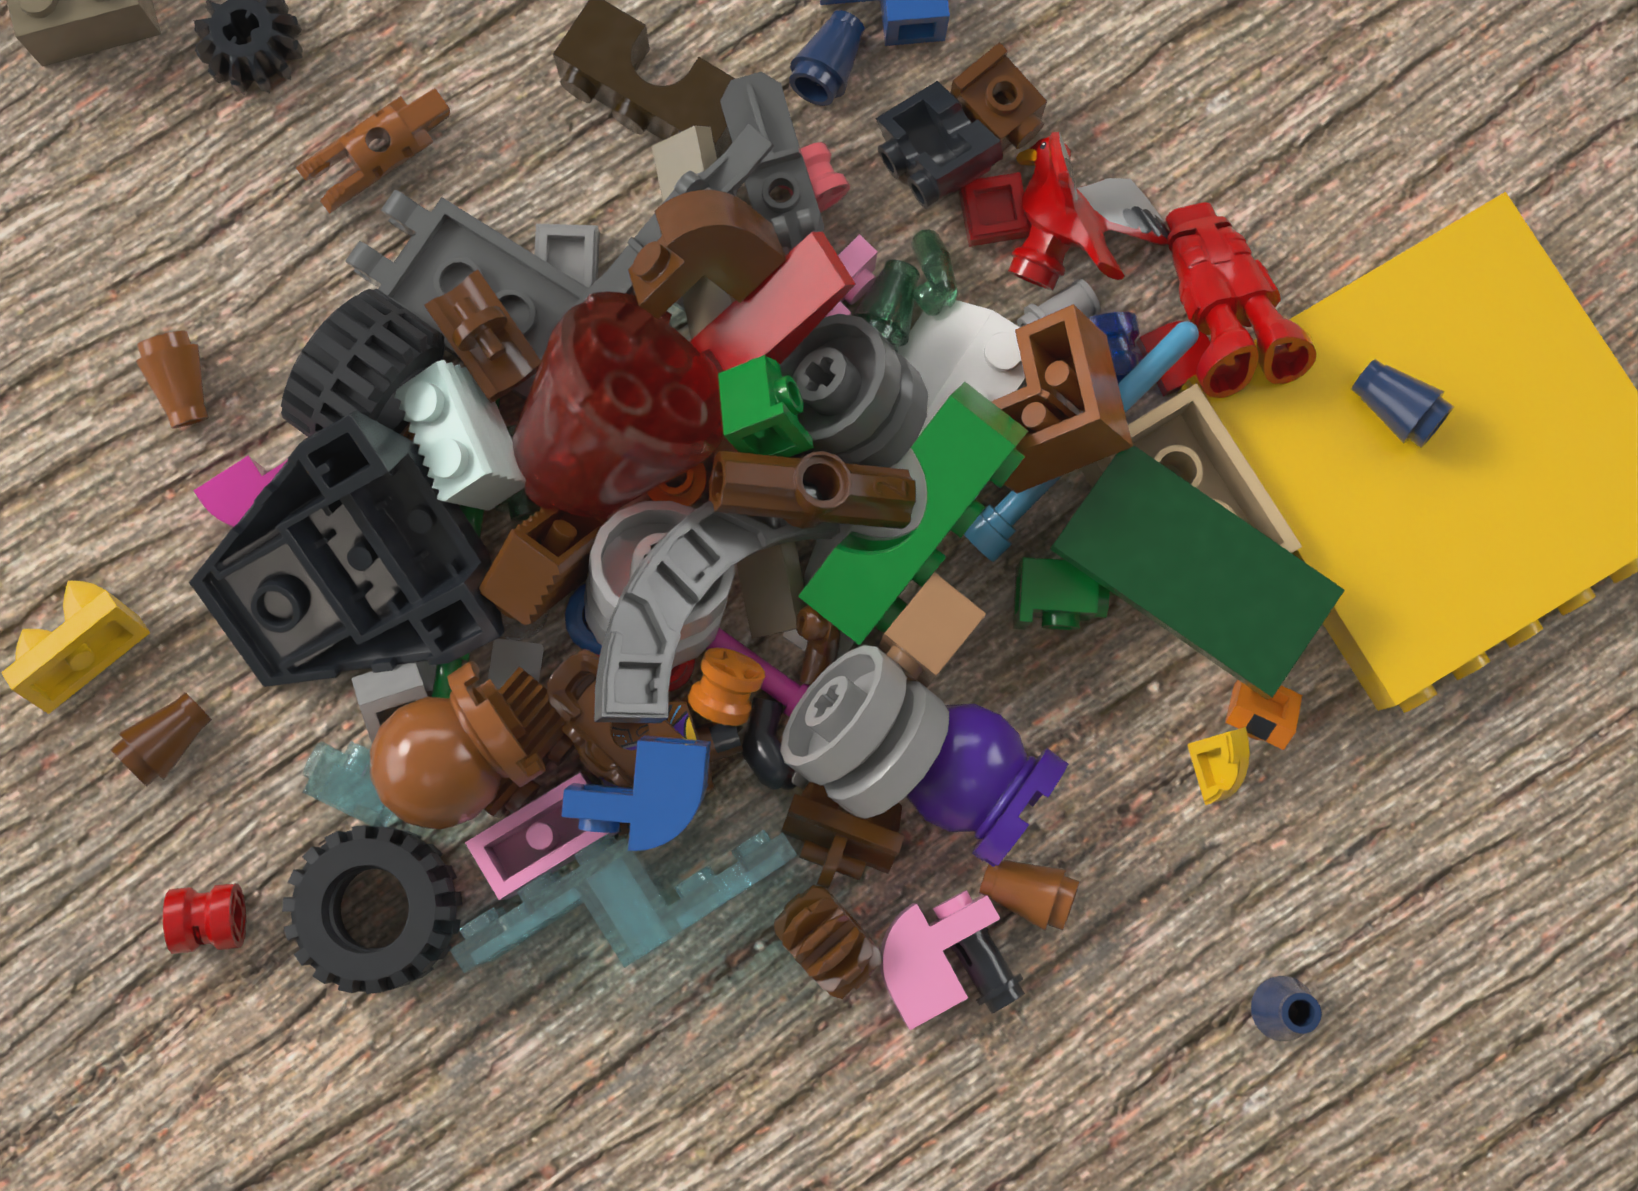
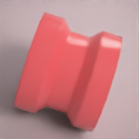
[778,142,850,213]

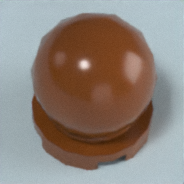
[370,661,546,829]

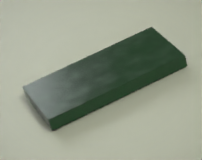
[1050,445,1345,700]

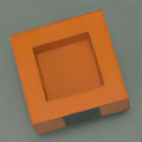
[1225,680,1303,750]

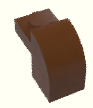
[628,190,786,319]

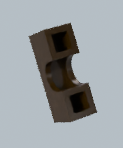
[553,0,736,159]

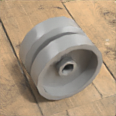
[584,501,735,667]
[780,645,949,819]

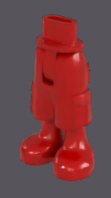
[1166,202,1317,398]

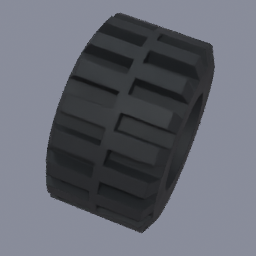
[281,289,445,437]
[282,825,463,994]

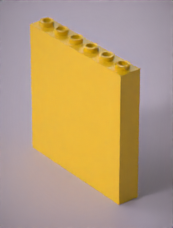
[1177,192,1638,713]

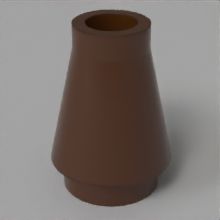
[110,692,212,787]

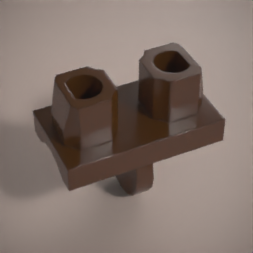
[424,269,545,403]
[781,782,905,889]

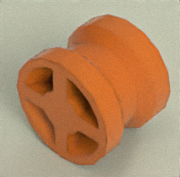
[688,648,765,726]

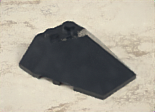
[189,410,504,687]

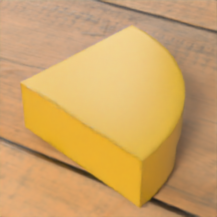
[1187,727,1250,805]

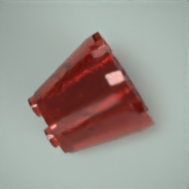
[513,291,724,518]

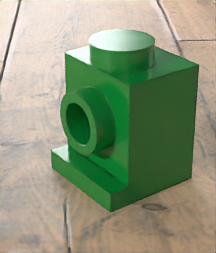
[718,355,813,457]
[1013,557,1110,630]

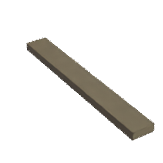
[652,126,808,638]

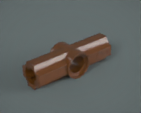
[709,451,916,529]

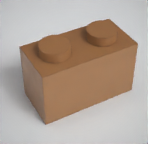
[878,572,986,688]

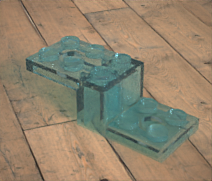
[450,829,798,973]

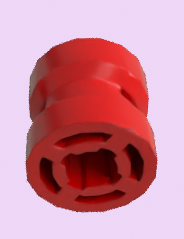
[163,883,247,954]

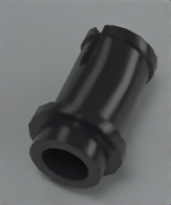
[950,927,1025,1014]

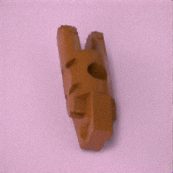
[296,88,450,214]

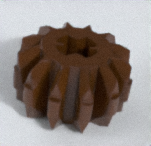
[774,884,882,999]

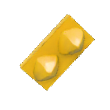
[1,580,151,714]

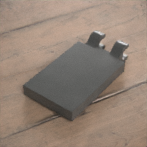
[346,190,589,404]

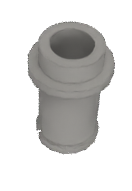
[1017,279,1101,327]

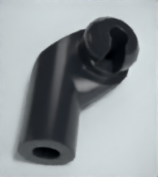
[742,697,797,790]

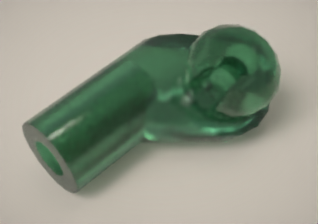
[911,229,958,316]

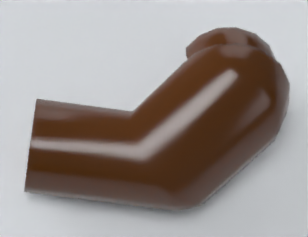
[796,605,842,685]

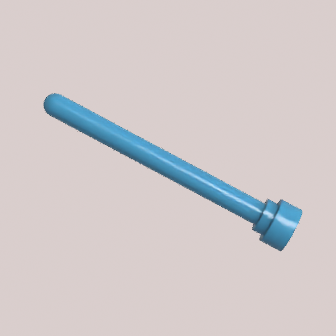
[964,321,1199,562]

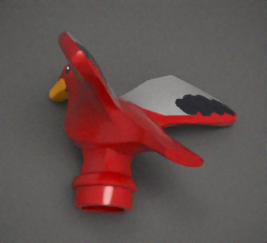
[1008,132,1170,291]

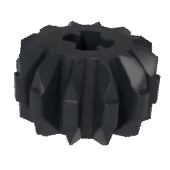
[193,0,303,95]

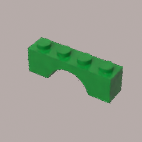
[798,382,1028,645]

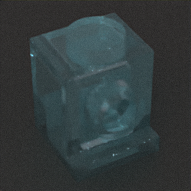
[303,741,393,827]

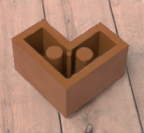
[991,304,1133,494]

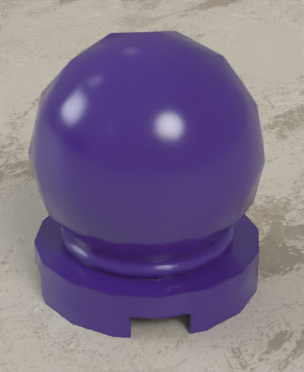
[907,704,1069,867]

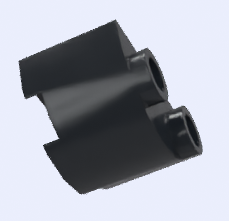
[876,81,1003,209]

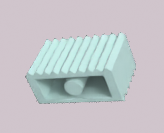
[394,360,530,510]

